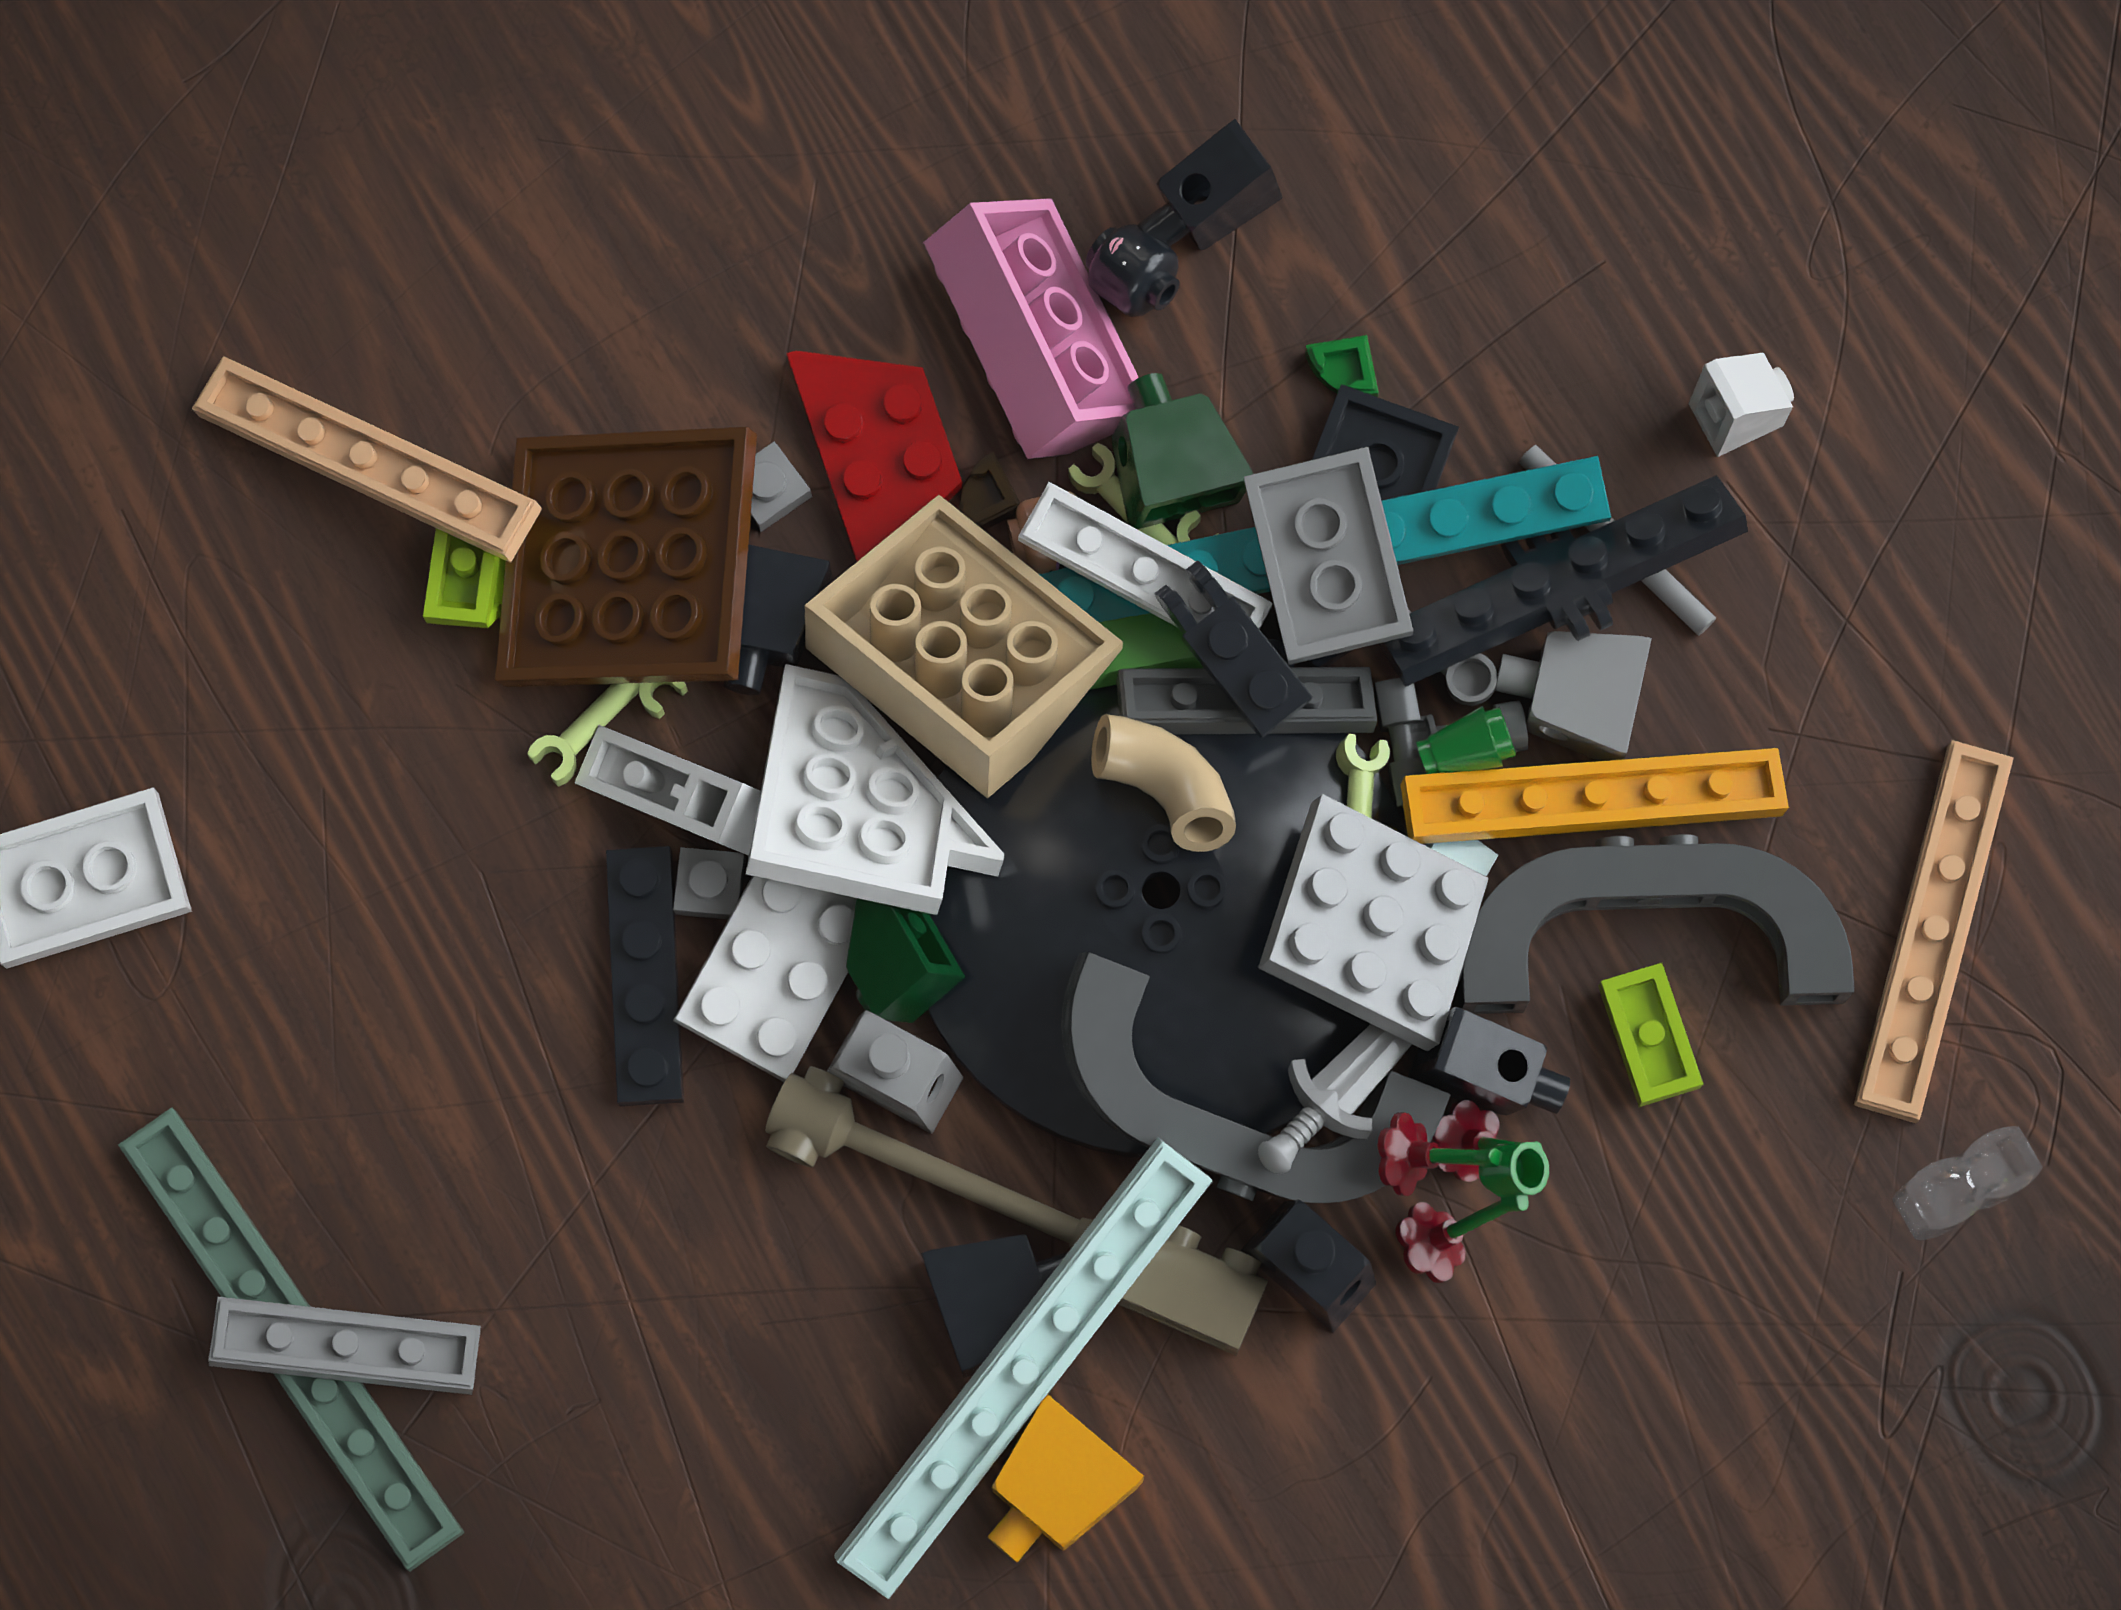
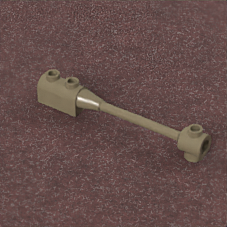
[765,1066,1269,1356]

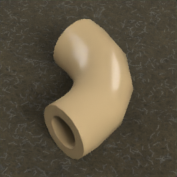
[1091,714,1236,852]

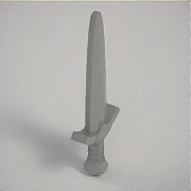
[1258,966,1463,1174]

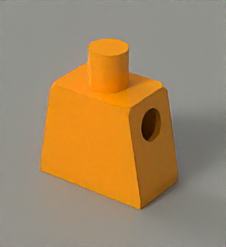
[987,1395,1144,1563]

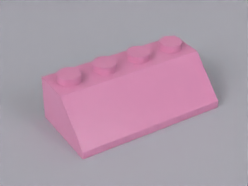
[923,199,1139,459]

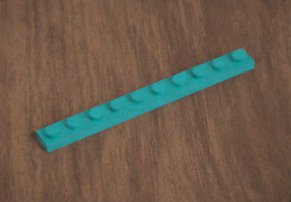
[1039,456,1611,622]

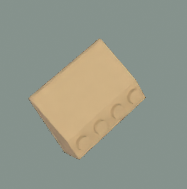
[805,495,1123,799]

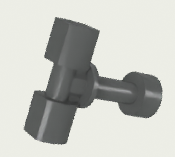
[1373,678,1528,812]

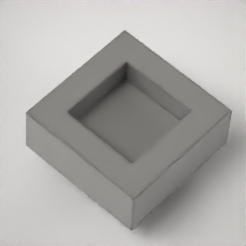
[751,441,812,532]
[673,847,746,920]

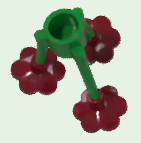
[1377,1099,1549,1283]

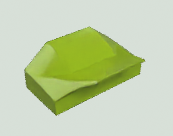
[423,528,506,628]

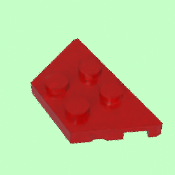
[786,350,963,562]

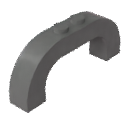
[1459,834,1855,1014]
[1061,952,1451,1203]

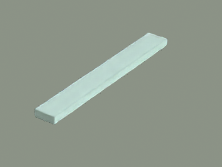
[834,1137,1213,1599]

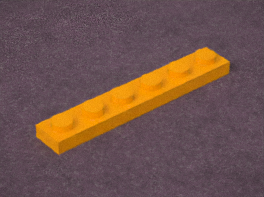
[1400,748,1789,844]

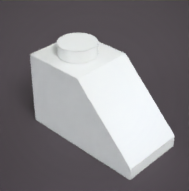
[1689,353,1794,457]

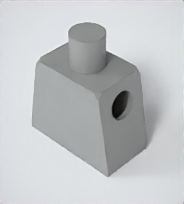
[1495,631,1652,761]
[827,1010,963,1134]

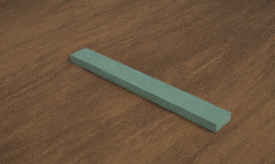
[118,1108,465,1571]

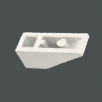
[575,725,761,856]

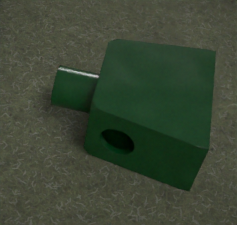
[1112,373,1253,530]

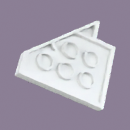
[746,664,1004,915]

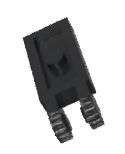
[1154,561,1313,739]

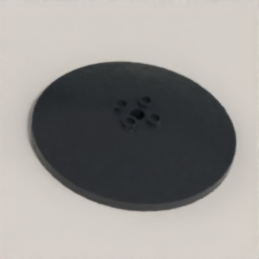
[928,685,1407,1158]

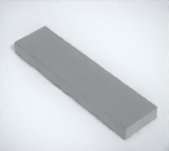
[209,1297,481,1395]

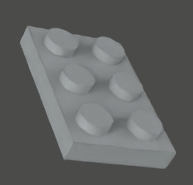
[1244,447,1413,665]

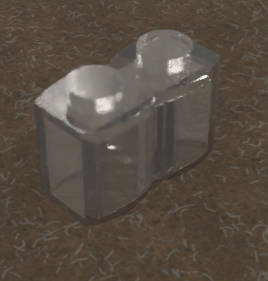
[1892,1126,2042,1240]

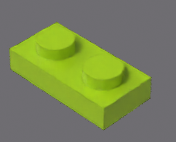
[1598,963,1703,1107]

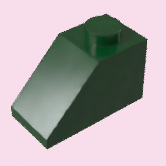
[846,898,965,1023]

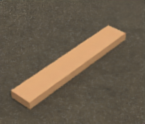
[192,356,542,563]
[1854,740,2014,1123]

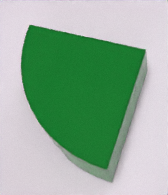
[1305,335,1379,397]

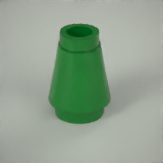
[1416,706,1516,774]

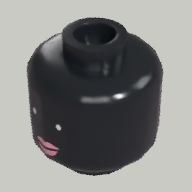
[1086,224,1180,317]

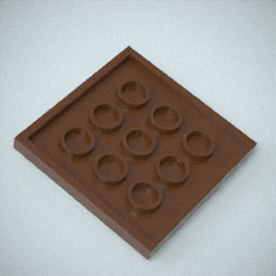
[495,427,757,687]

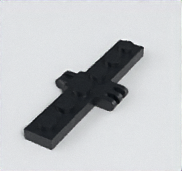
[1379,475,1748,687]

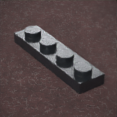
[606,846,684,1107]

